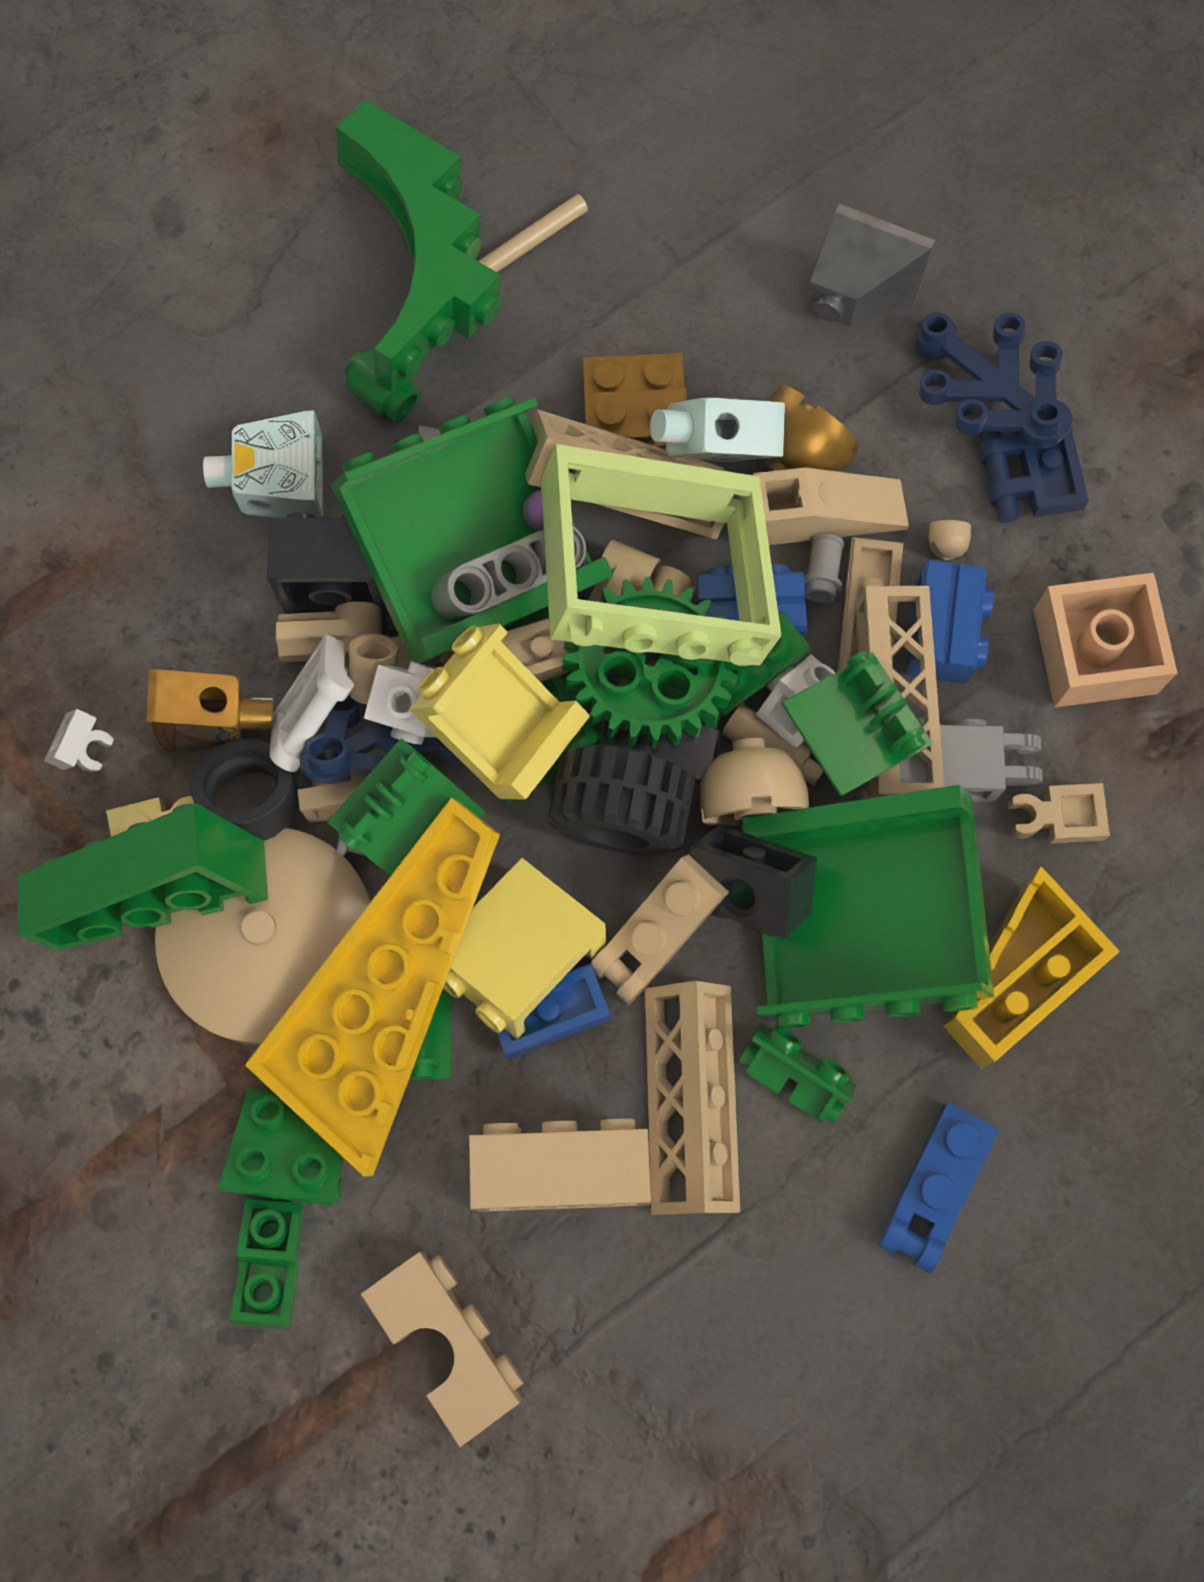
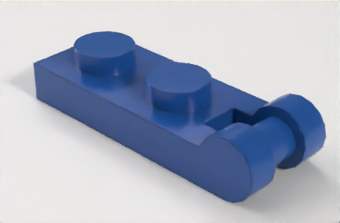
[878,1102,999,1274]

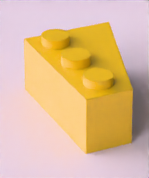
[943,867,1120,1069]

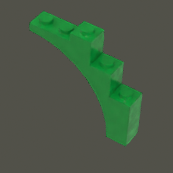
[336,100,501,393]

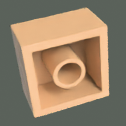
[1033,573,1177,708]

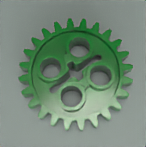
[562,577,738,749]

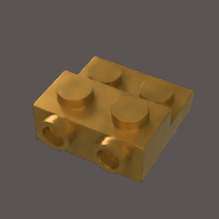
[583,353,687,449]

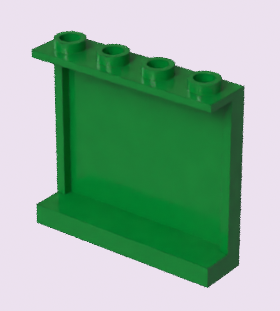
[331,396,613,663]
[742,784,994,1029]

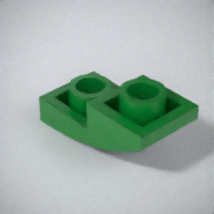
[229,1199,304,1330]

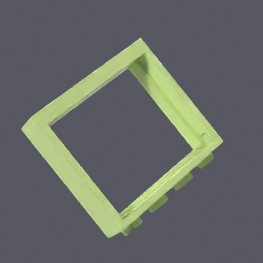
[541,444,781,666]

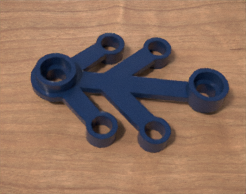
[915,313,1073,448]
[300,694,462,784]

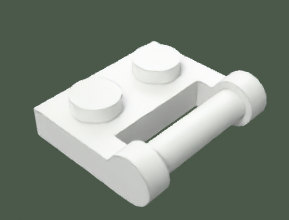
[270,634,354,772]

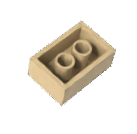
[469,1119,651,1212]

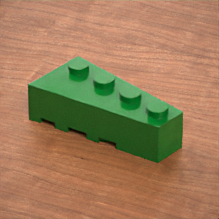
[17,803,268,951]

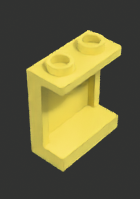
[409,623,590,799]
[443,858,606,1039]

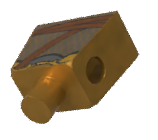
[146,669,273,752]

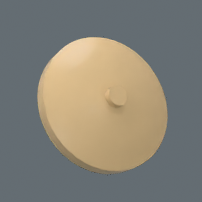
[155,828,371,1045]

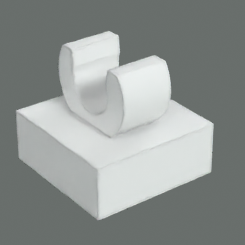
[44,709,114,772]

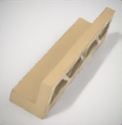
[525,409,737,540]
[855,586,945,799]
[645,981,740,1215]

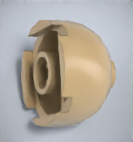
[699,738,810,826]

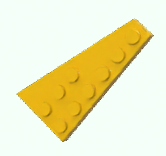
[245,798,500,1177]

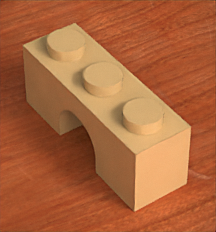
[361,1252,524,1447]

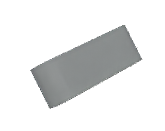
[431,527,586,621]

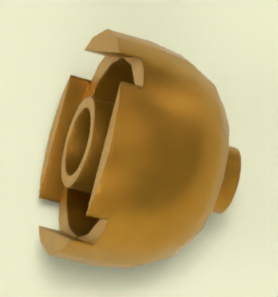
[764,384,861,472]

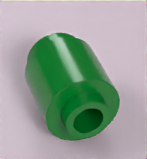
[345,348,420,423]

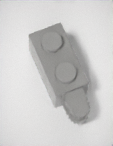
[899,718,1043,803]

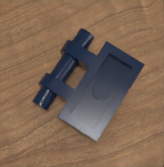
[978,419,1089,523]

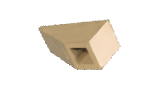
[753,467,909,545]

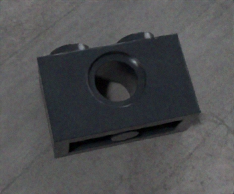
[691,824,817,939]

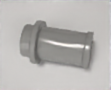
[804,533,844,604]

